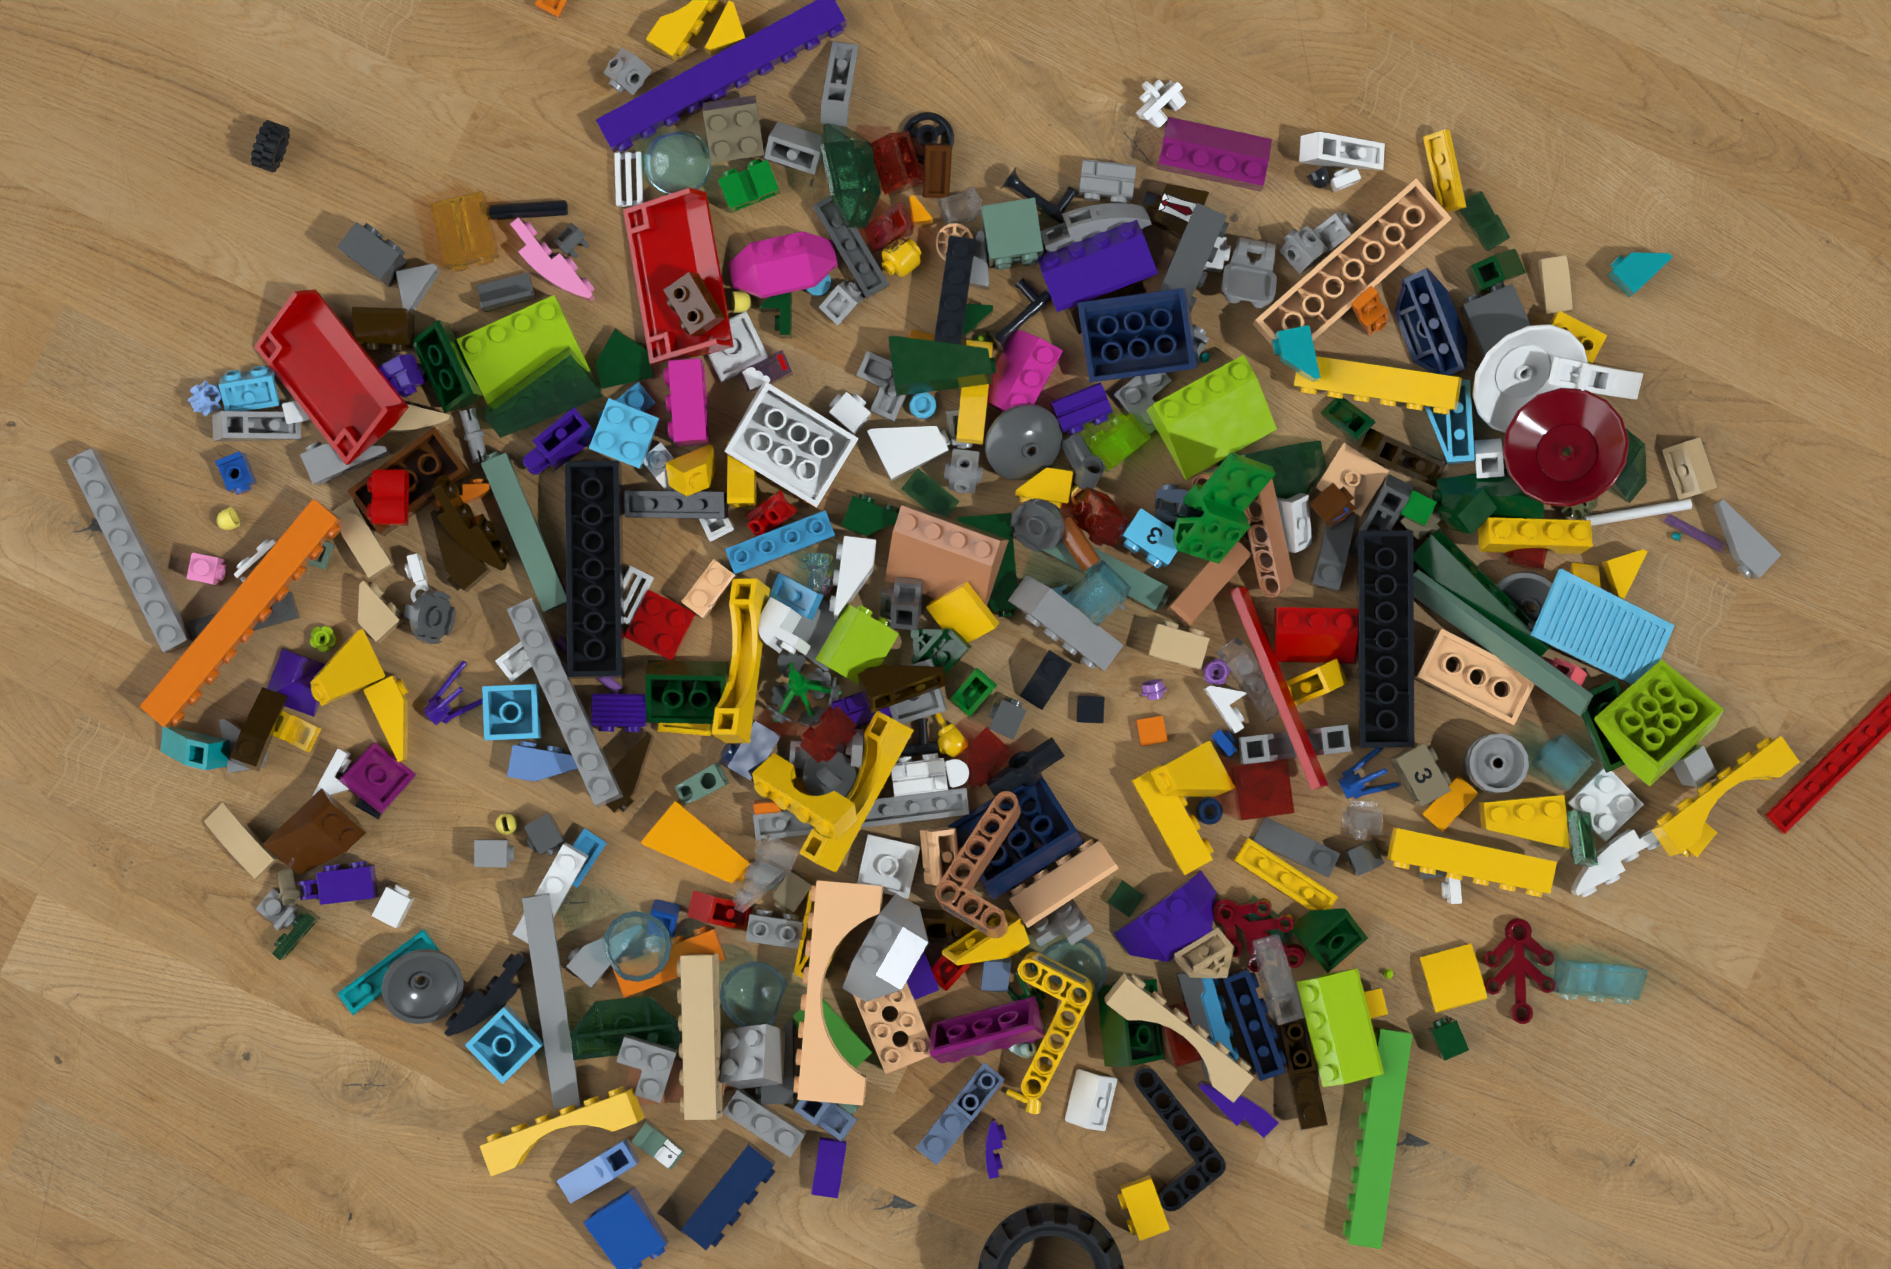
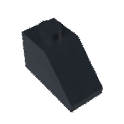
[1020,650,1072,710]

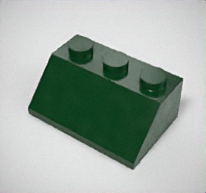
[411,320,483,413]
[645,660,729,724]
[1581,679,1625,773]
[1097,979,1164,1067]

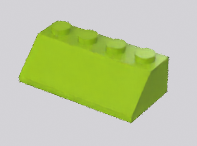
[1297,968,1384,1087]

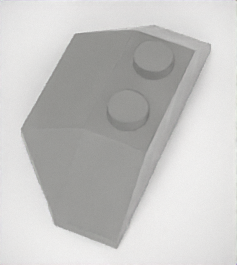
[842,894,929,1002]

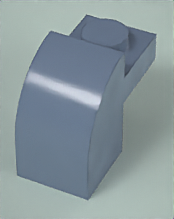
[793,1100,858,1141]

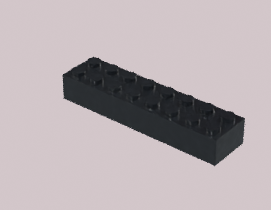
[565,461,625,679]
[1357,530,1415,748]

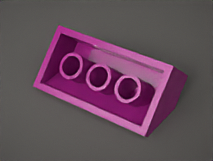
[1157,117,1272,192]
[929,996,1045,1064]

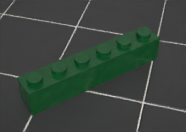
[1413,529,1551,657]

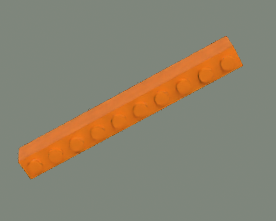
[139,499,343,727]

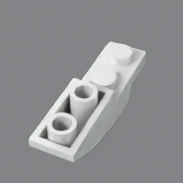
[1548,357,1643,399]
[1570,828,1661,897]

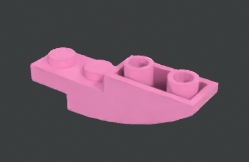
[510,217,595,302]

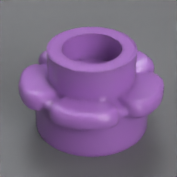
[1203,659,1229,685]
[1141,679,1167,700]

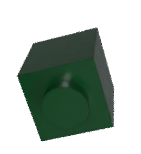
[1428,1016,1469,1061]

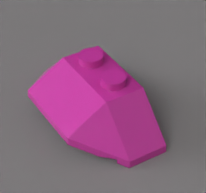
[728,231,838,298]

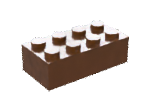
[348,427,471,536]

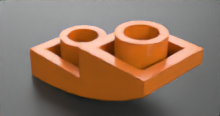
[1351,286,1389,336]
[436,479,492,508]

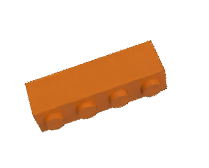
[613,925,727,998]

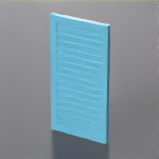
[1530,568,1675,685]

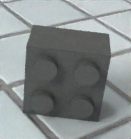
[337,222,408,287]

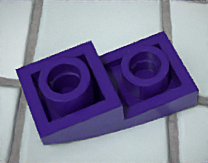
[907,952,939,1000]
[985,1118,1007,1179]
[811,1137,847,1198]

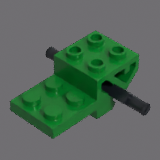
[1155,452,1276,564]

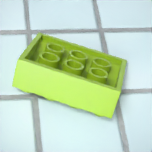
[456,295,591,415]
[1146,355,1277,480]
[1594,659,1724,786]

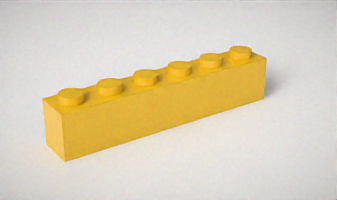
[1294,356,1462,415]
[1387,827,1557,897]

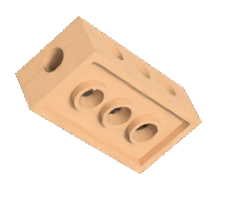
[1414,628,1535,726]
[845,970,931,1074]

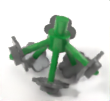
[767,652,842,727]

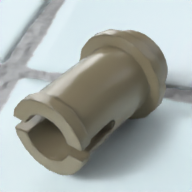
[276,869,300,906]

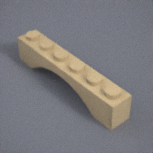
[1104,973,1254,1103]

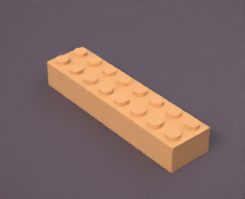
[1253,179,1452,346]

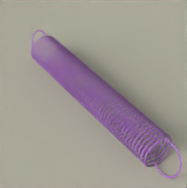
[1659,513,1730,553]

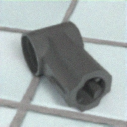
[1061,434,1106,490]

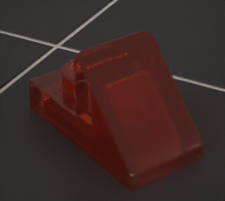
[863,202,914,251]

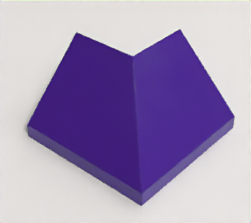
[267,648,326,717]

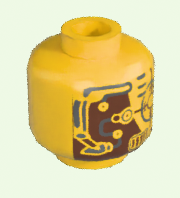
[881,238,921,278]

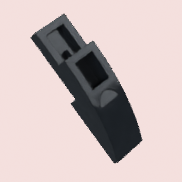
[444,951,529,1037]

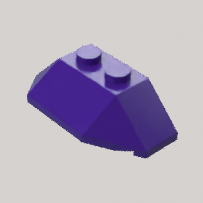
[1114,871,1217,962]

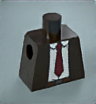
[1142,184,1209,240]

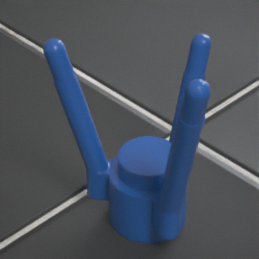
[1338,748,1400,799]

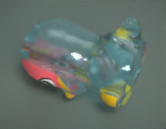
[801,553,833,596]

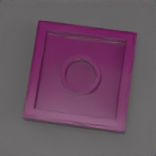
[339,742,416,814]

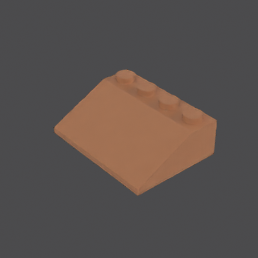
[885,504,1009,606]

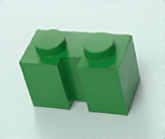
[718,159,780,213]

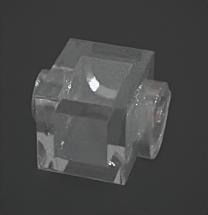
[1342,801,1383,840]

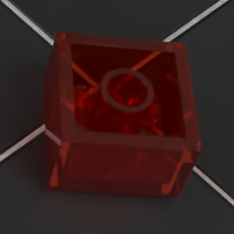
[1231,759,1295,821]

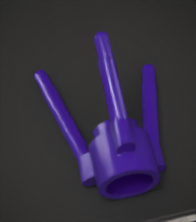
[423,661,483,725]

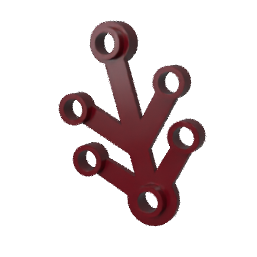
[1213,898,1306,972]
[1483,918,1555,1024]

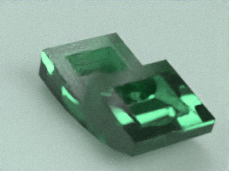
[1460,191,1510,251]

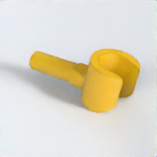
[1006,1088,1042,1114]

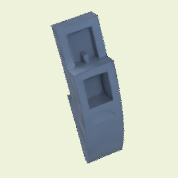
[915,1063,1005,1165]

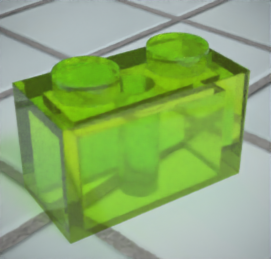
[1089,413,1151,473]

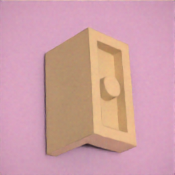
[1662,437,1717,500]

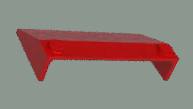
[623,188,734,365]
[254,289,409,465]

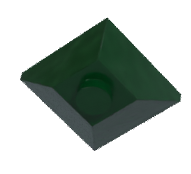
[1291,908,1368,973]

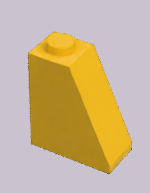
[727,441,757,508]
[310,629,386,707]
[1150,740,1235,797]

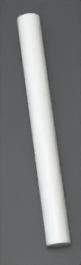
[1584,499,1692,526]

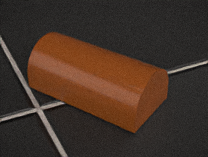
[1061,516,1101,572]

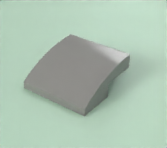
[792,598,838,672]

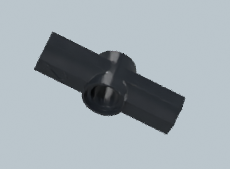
[985,737,1065,797]

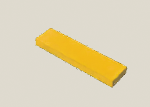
[956,340,993,444]
[1233,838,1338,910]

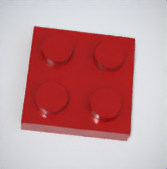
[624,589,696,661]

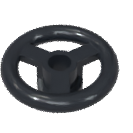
[901,112,954,165]

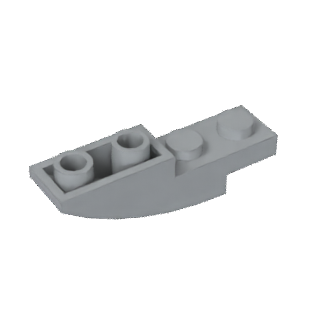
[1040,203,1152,253]

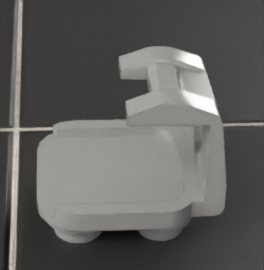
[1221,237,1277,308]

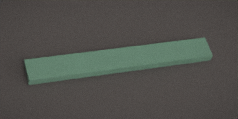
[1414,570,1593,716]

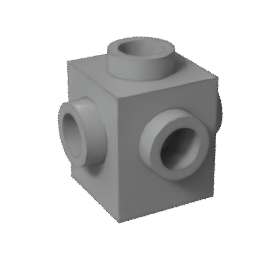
[603,48,652,95]
[1279,225,1328,274]
[944,449,983,493]

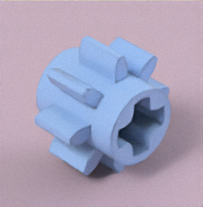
[188,381,222,417]

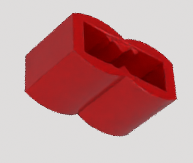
[367,470,409,526]

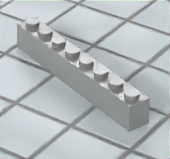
[67,448,193,653]
[507,598,623,808]

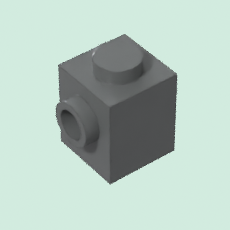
[988,697,1027,740]
[524,813,566,856]

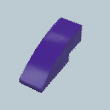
[1197,1081,1279,1138]

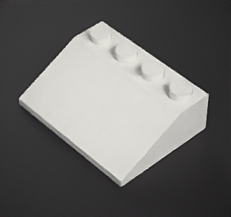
[724,381,859,507]

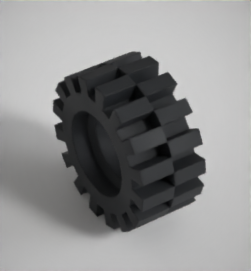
[251,120,290,173]

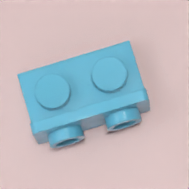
[218,365,280,411]

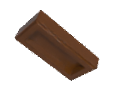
[922,143,952,199]

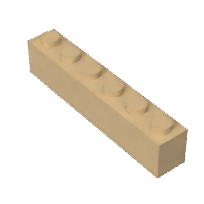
[677,953,723,1120]

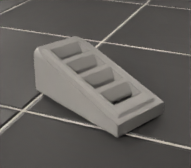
[969,230,989,290]

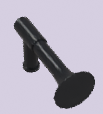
[1000,167,1078,224]
[985,278,1052,353]
[863,718,938,755]

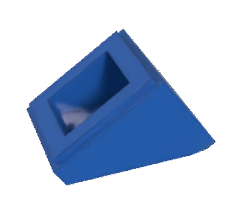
[648,900,681,937]

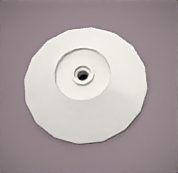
[1472,324,1588,433]

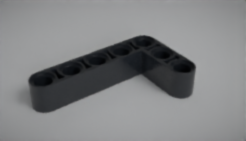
[1133,1066,1226,1212]

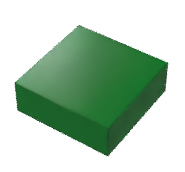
[1400,490,1437,527]

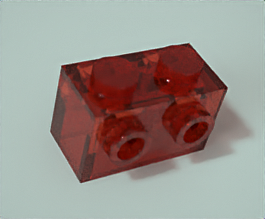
[869,131,924,195]
[1071,487,1130,547]
[799,706,857,764]

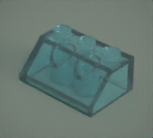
[1553,959,1648,1004]

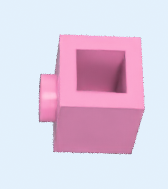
[186,553,226,586]

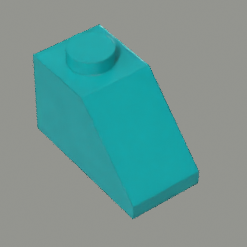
[1607,252,1673,297]
[1272,325,1320,382]

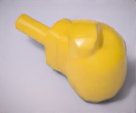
[934,713,968,757]

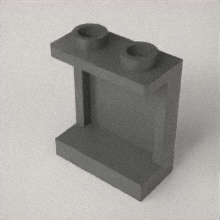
[1460,282,1531,361]

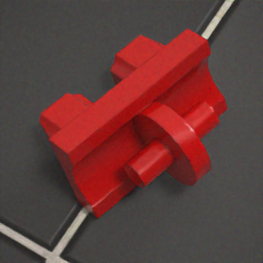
[745,490,797,536]

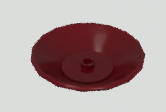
[1503,388,1629,507]

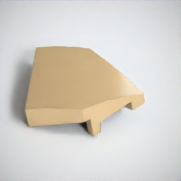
[1174,928,1234,978]

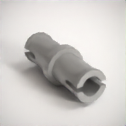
[459,408,487,464]

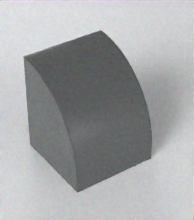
[1344,838,1384,876]

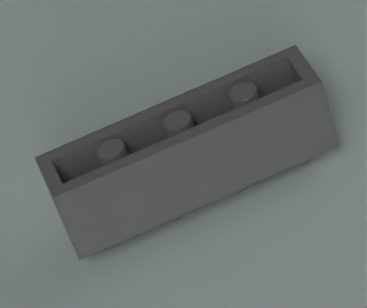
[1159,203,1229,313]

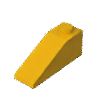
[363,676,409,762]
[942,909,1030,965]

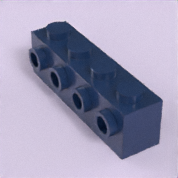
[1221,968,1287,1081]
[681,1142,775,1250]

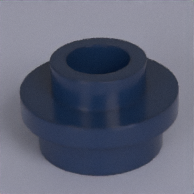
[1196,798,1223,825]

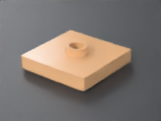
[1315,443,1389,517]

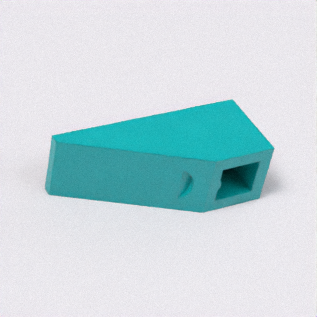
[160,726,229,770]

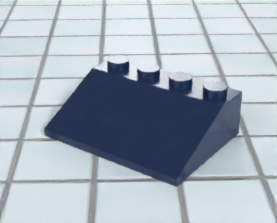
[1078,287,1199,383]
[947,775,1084,900]

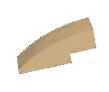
[388,404,454,433]
[332,498,395,579]
[204,802,278,879]

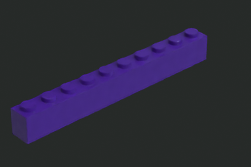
[596,0,847,153]

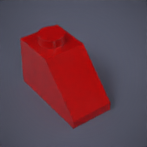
[687,890,753,931]

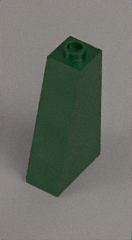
[888,336,996,396]
[1432,469,1544,519]
[957,513,1019,617]

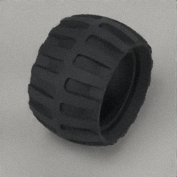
[978,1203,1124,1269]

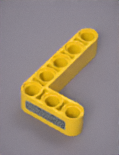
[1018,952,1095,1099]

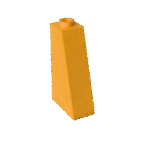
[641,801,751,884]

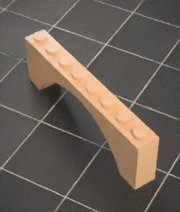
[793,880,883,1105]

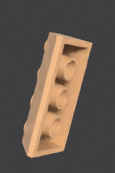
[1009,838,1119,928]

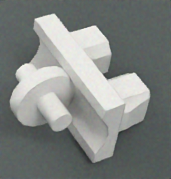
[1136,79,1186,128]

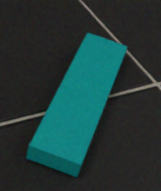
[337,929,440,1015]

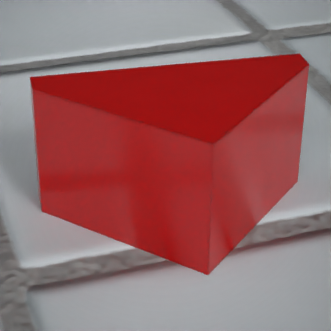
[931,943,972,991]

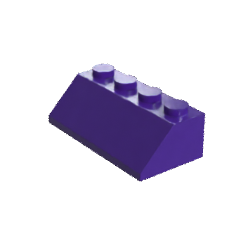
[1037,220,1158,312]

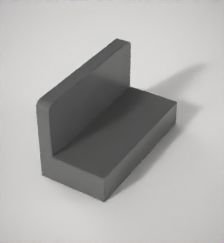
[477,272,536,312]

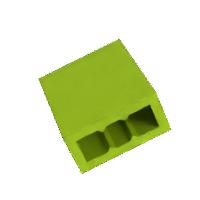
[815,604,899,685]

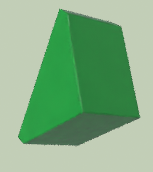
[949,667,997,717]

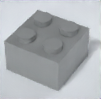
[720,1024,786,1089]

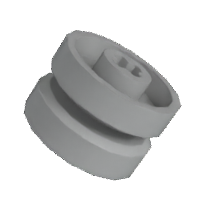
[1463,733,1529,793]

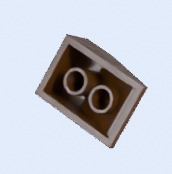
[263,788,366,875]

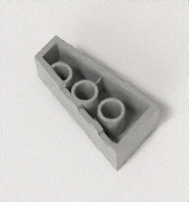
[1008,575,1124,671]

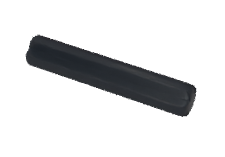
[489,200,568,220]

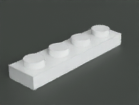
[512,842,588,944]

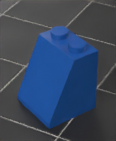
[583,1186,669,1269]

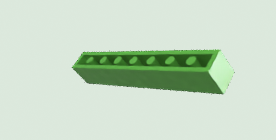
[1342,1027,1413,1249]

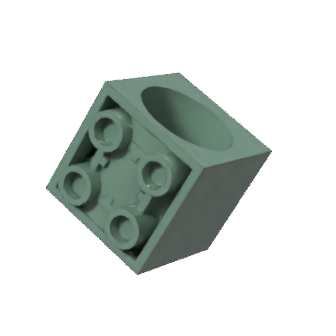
[981,198,1043,270]

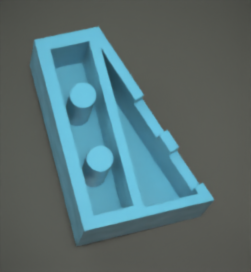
[1424,380,1475,465]

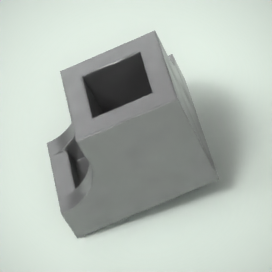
[880,577,923,630]

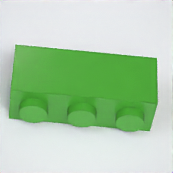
[793,997,873,1068]

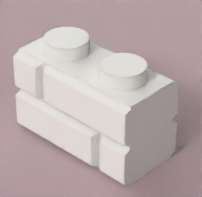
[891,753,948,797]

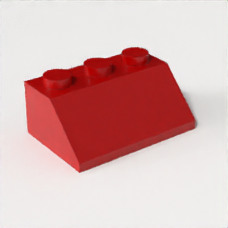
[1273,607,1358,664]

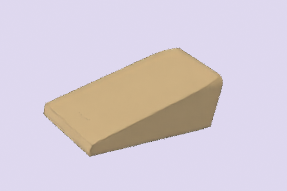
[1537,255,1573,314]

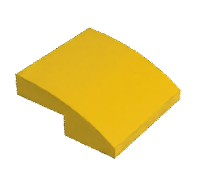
[1419,943,1487,1013]

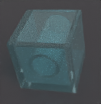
[1068,559,1131,626]
[1531,734,1595,791]

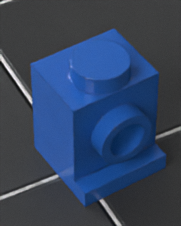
[215,451,257,495]

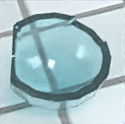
[644,131,711,195]
[603,911,671,982]
[1042,937,1108,998]
[719,961,787,1027]

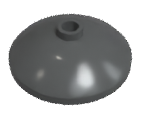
[985,404,1062,480]
[1497,571,1553,624]
[382,949,464,1024]

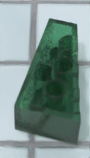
[483,346,603,438]

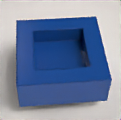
[1210,729,1237,757]

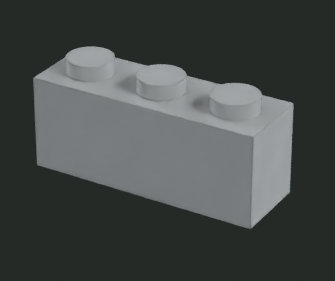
[723,1089,806,1157]

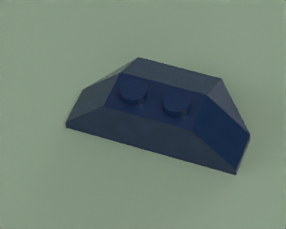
[1394,268,1468,376]

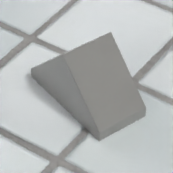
[396,264,441,314]

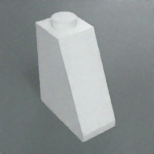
[867,426,951,481]

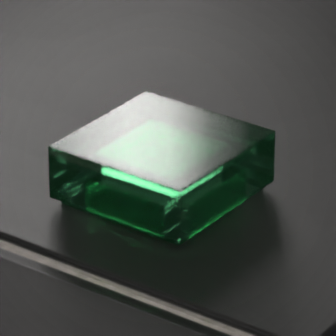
[1107,880,1144,917]

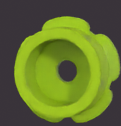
[310,626,336,652]

